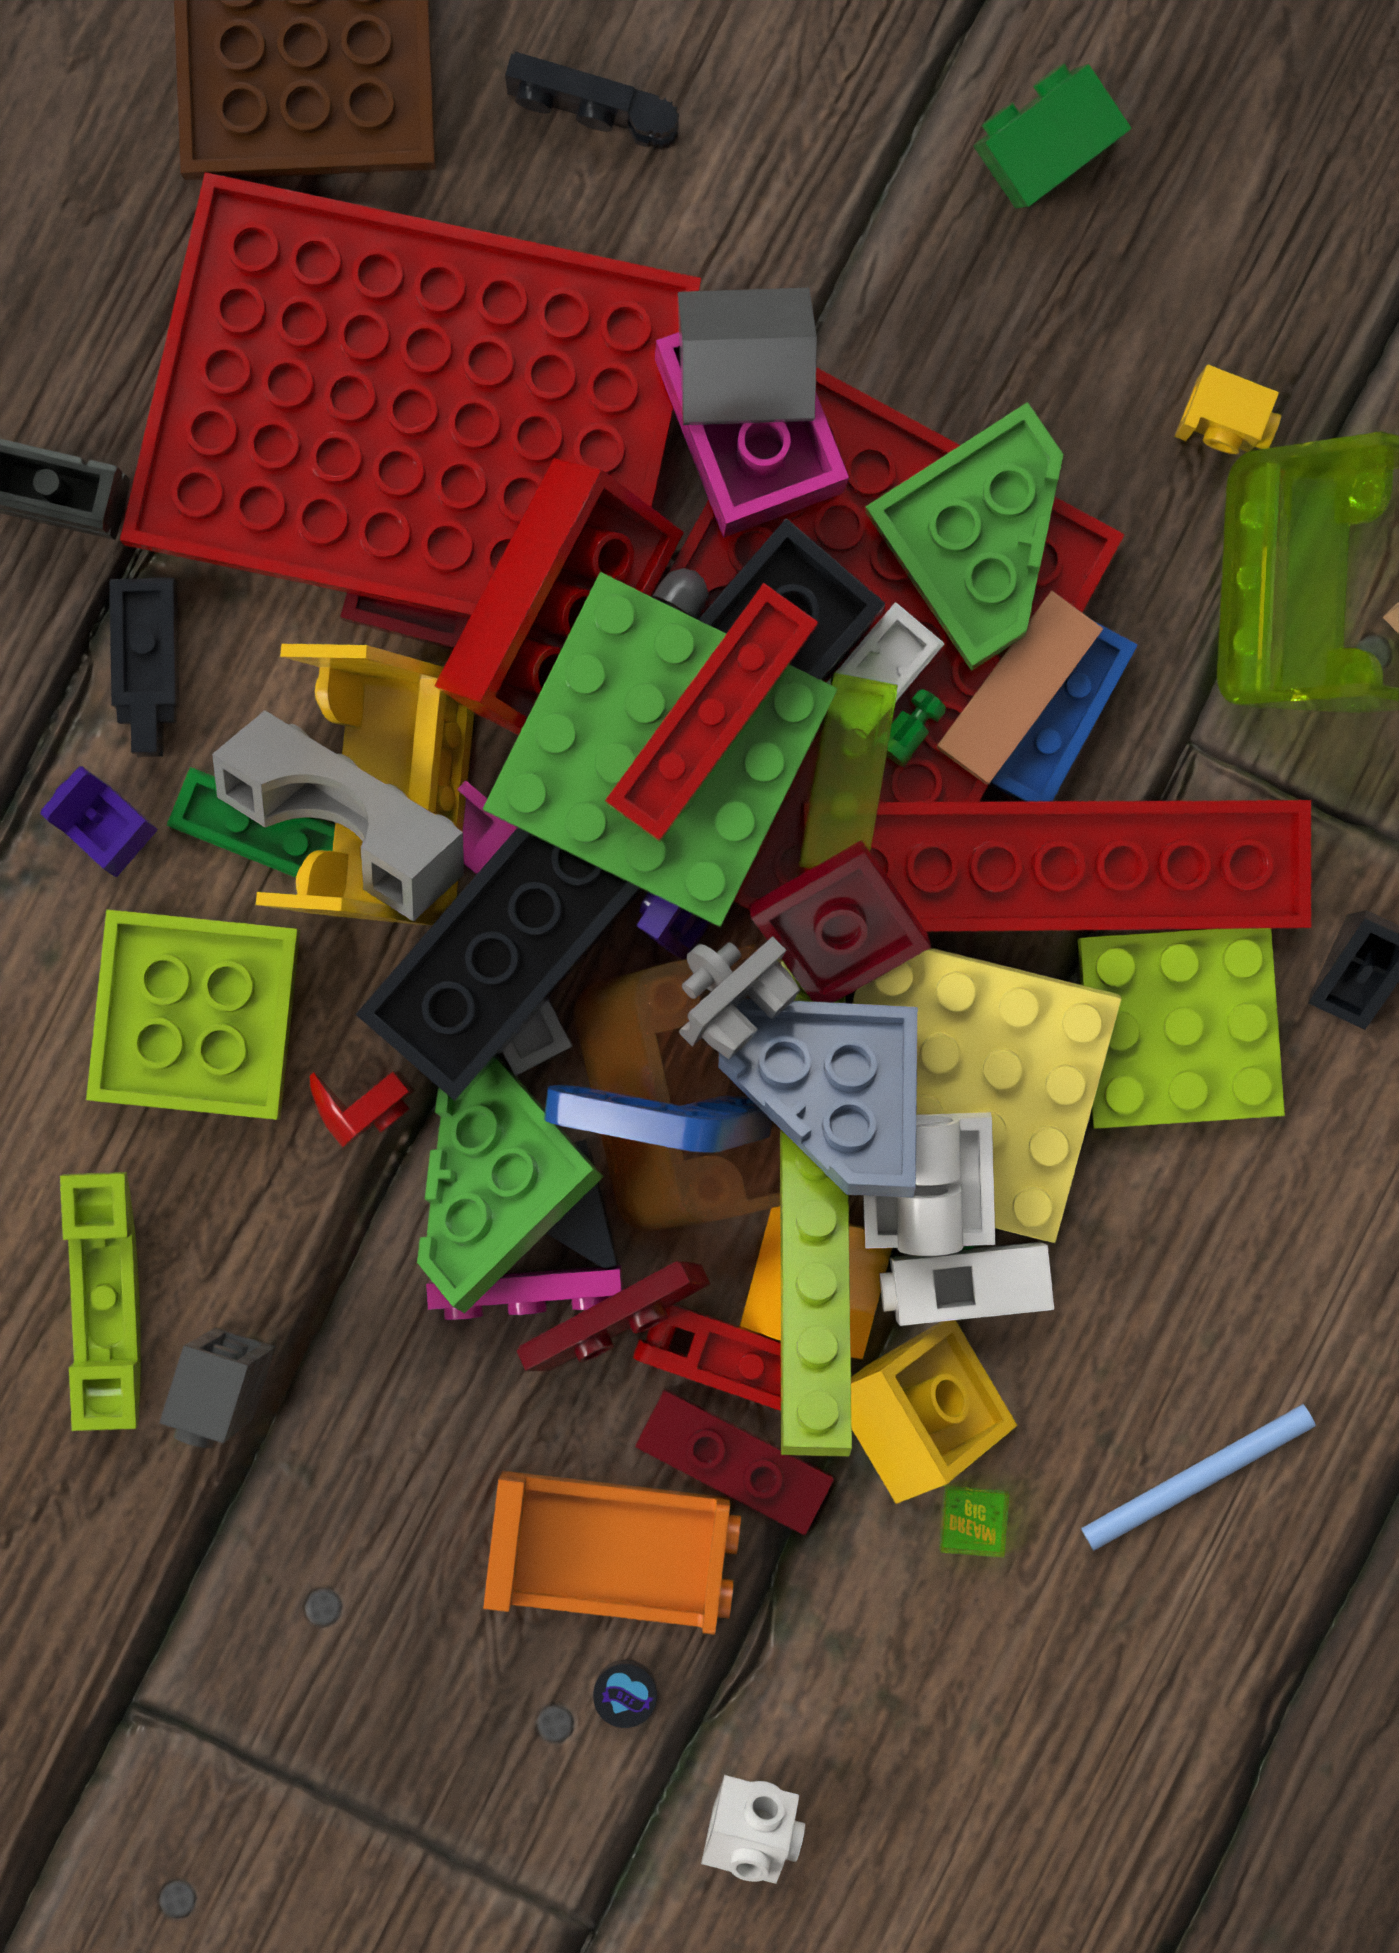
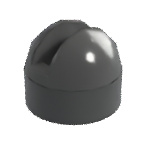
[652,568,709,620]

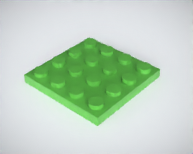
[483,572,838,928]

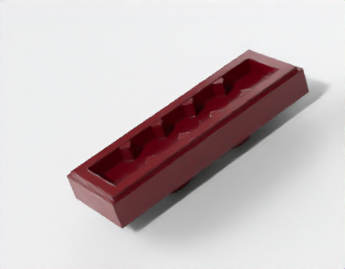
[516,1261,711,1371]
[635,1388,834,1535]

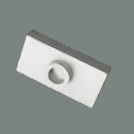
[826,602,945,744]

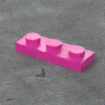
[426,1265,623,1320]

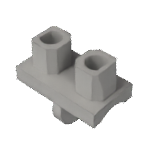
[679,936,801,1059]

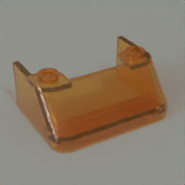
[574,943,780,1231]

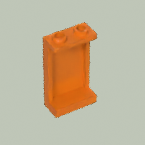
[483,1471,741,1635]

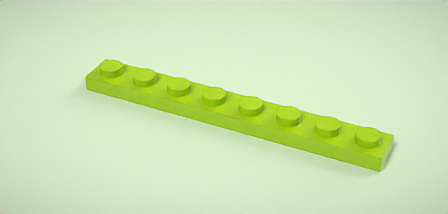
[780,959,852,1456]

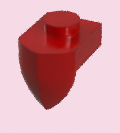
[309,1071,415,1148]

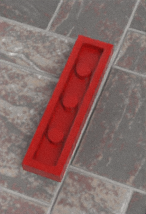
[605,583,818,842]

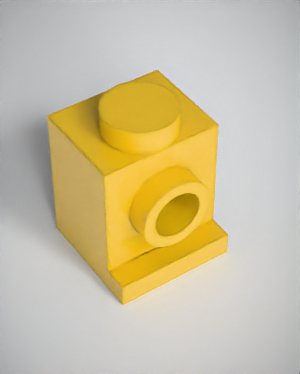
[1174,364,1281,454]

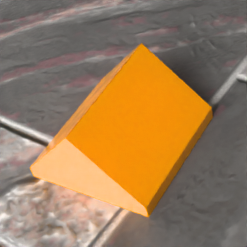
[740,1203,892,1359]

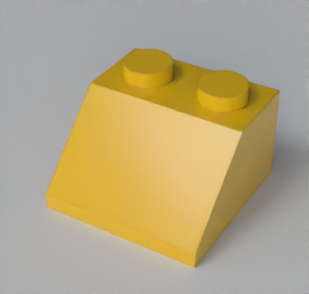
[851,1320,1018,1504]

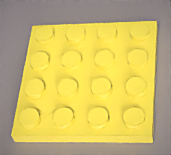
[852,948,1121,1243]

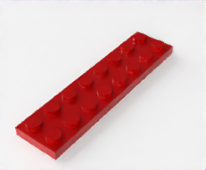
[801,800,1311,932]

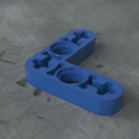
[544,1085,772,1153]

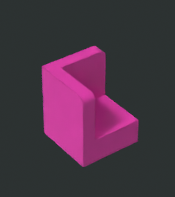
[457,780,517,874]

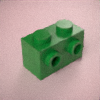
[973,63,1132,209]

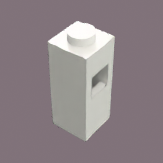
[880,1241,1054,1326]

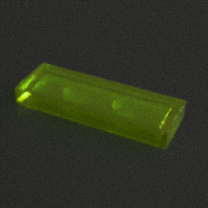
[799,673,898,869]

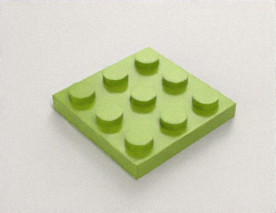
[86,909,300,1120]
[1077,928,1285,1129]

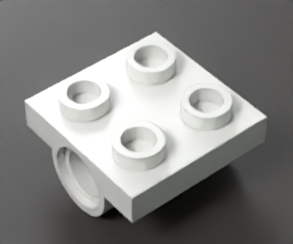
[864,1112,995,1256]

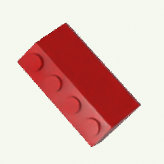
[434,458,684,735]

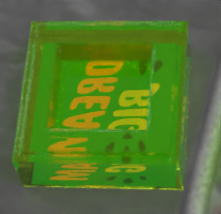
[939,1485,1010,1558]

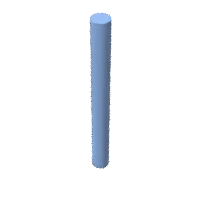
[1081,1404,1316,1551]

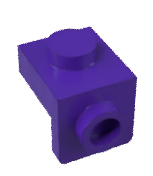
[40,766,158,878]

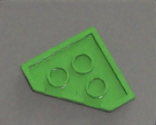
[865,402,1064,671]
[417,1057,604,1313]

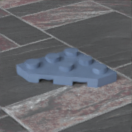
[718,998,918,1198]

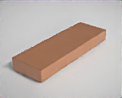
[936,591,1103,785]

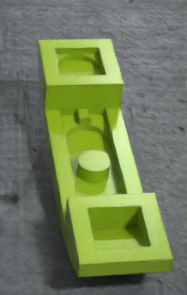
[60,1172,141,1431]

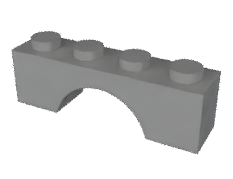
[212,710,464,921]

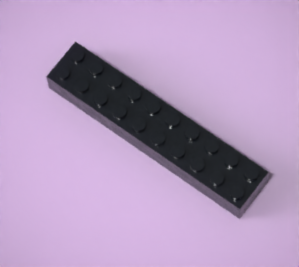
[355,518,886,1101]

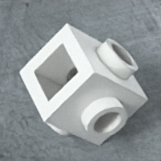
[701,1775,805,1884]

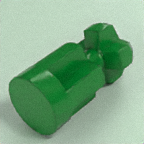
[874,689,946,767]

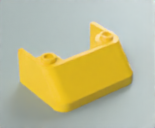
[256,644,474,925]

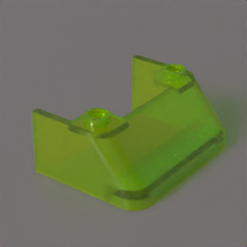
[1217,431,1399,713]

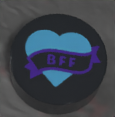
[593,1659,657,1728]

